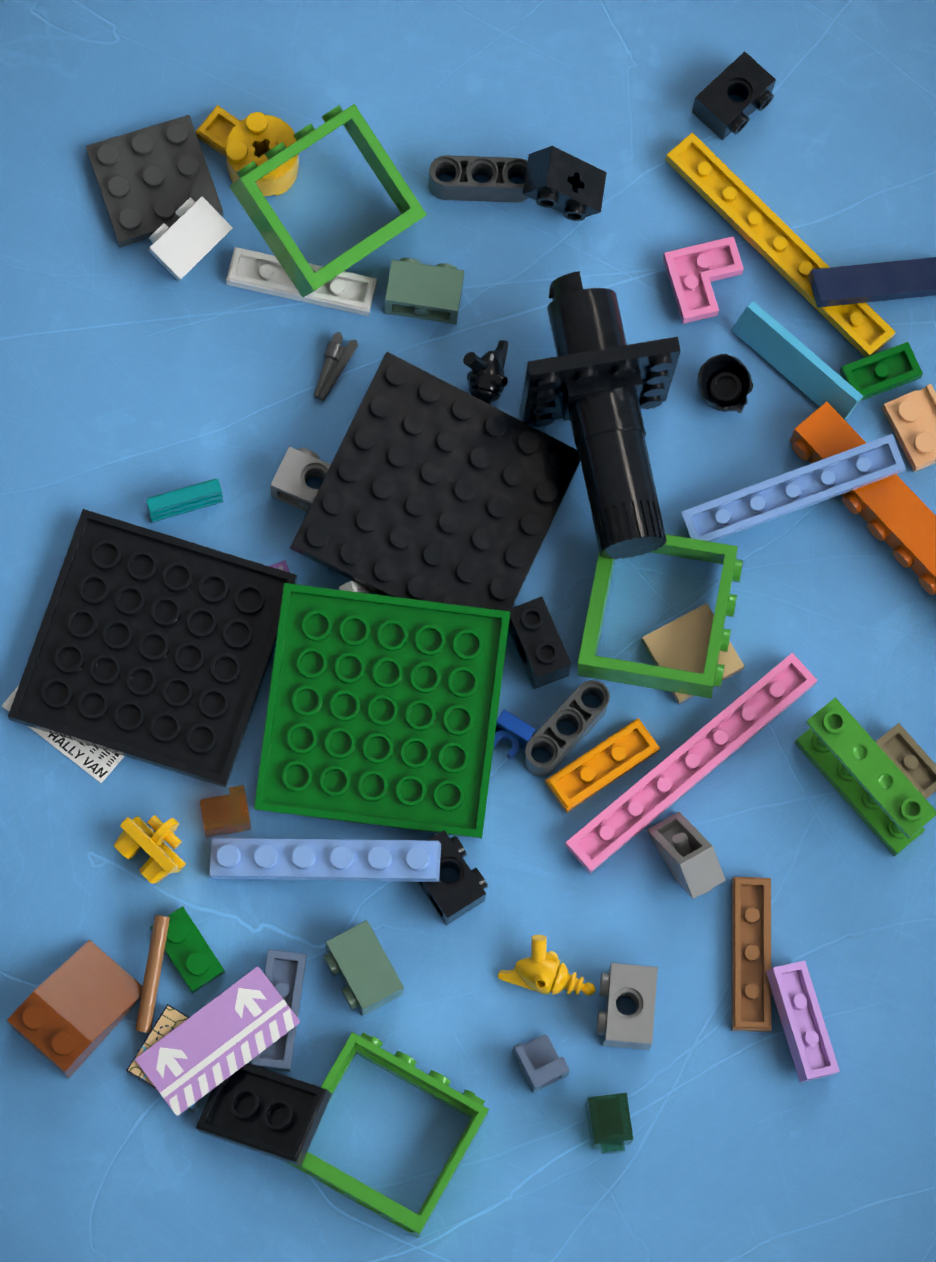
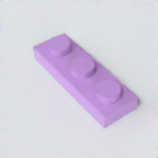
[766,961,840,1083]

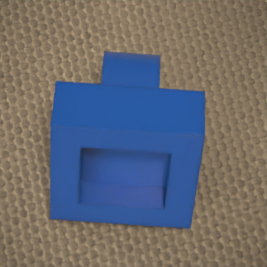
[493,709,536,760]

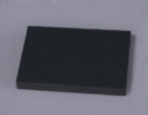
[196,1063,332,1167]

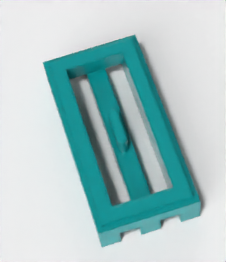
[146,478,223,523]

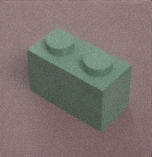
[384,258,464,324]
[323,920,404,1016]

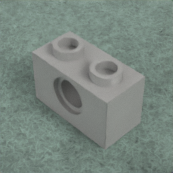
[270,446,330,512]
[596,963,658,1050]

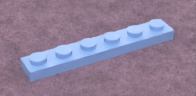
[682,434,906,542]
[209,838,441,882]

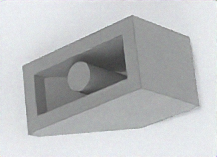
[647,812,726,899]

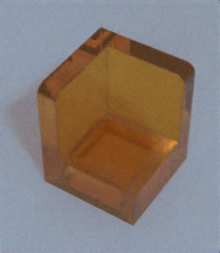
[200,785,251,838]

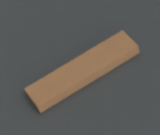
[731,877,772,1032]

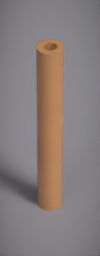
[135,915,170,1033]

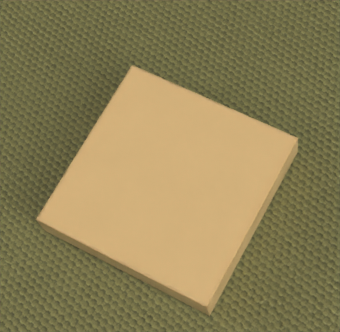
[641,603,745,704]

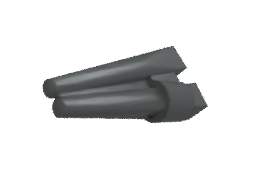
[314,332,358,401]

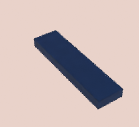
[808,257,936,308]

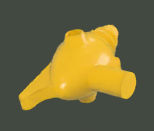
[498,935,595,996]

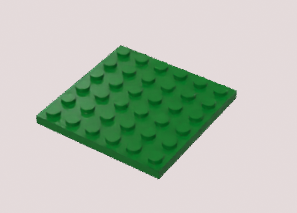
[254,583,510,839]

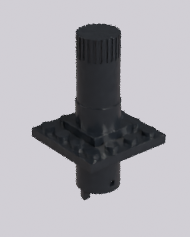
[519,271,681,559]

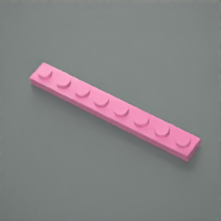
[565,652,817,874]

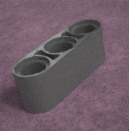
[428,155,529,202]
[523,680,610,777]

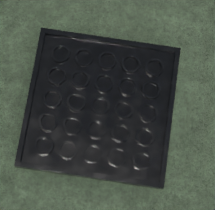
[290,352,580,611]
[8,509,297,788]

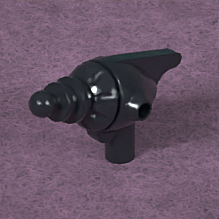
[463,340,509,405]

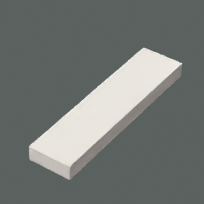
[226,247,377,316]

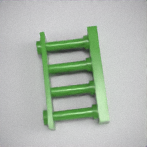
[795,697,936,856]

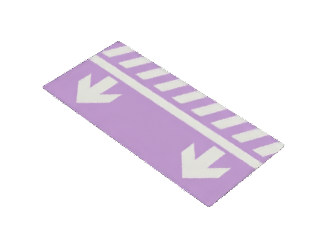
[135,967,300,1116]

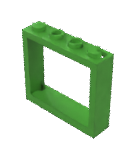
[229,104,427,298]
[578,534,743,699]
[285,1032,489,1238]

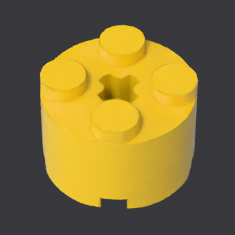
[226,112,299,196]

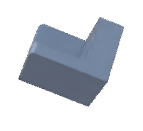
[512,1035,570,1093]

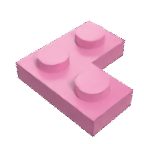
[663,236,744,324]

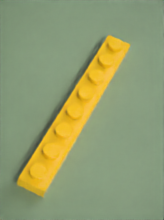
[665,132,896,357]

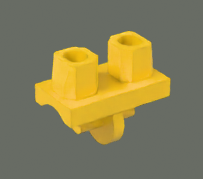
[114,815,186,884]

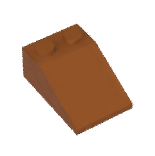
[7,940,143,1079]

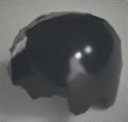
[697,354,753,413]

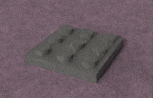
[86,115,223,248]

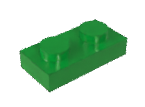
[839,342,923,401]
[150,906,225,994]

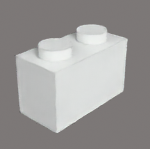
[147,196,233,281]

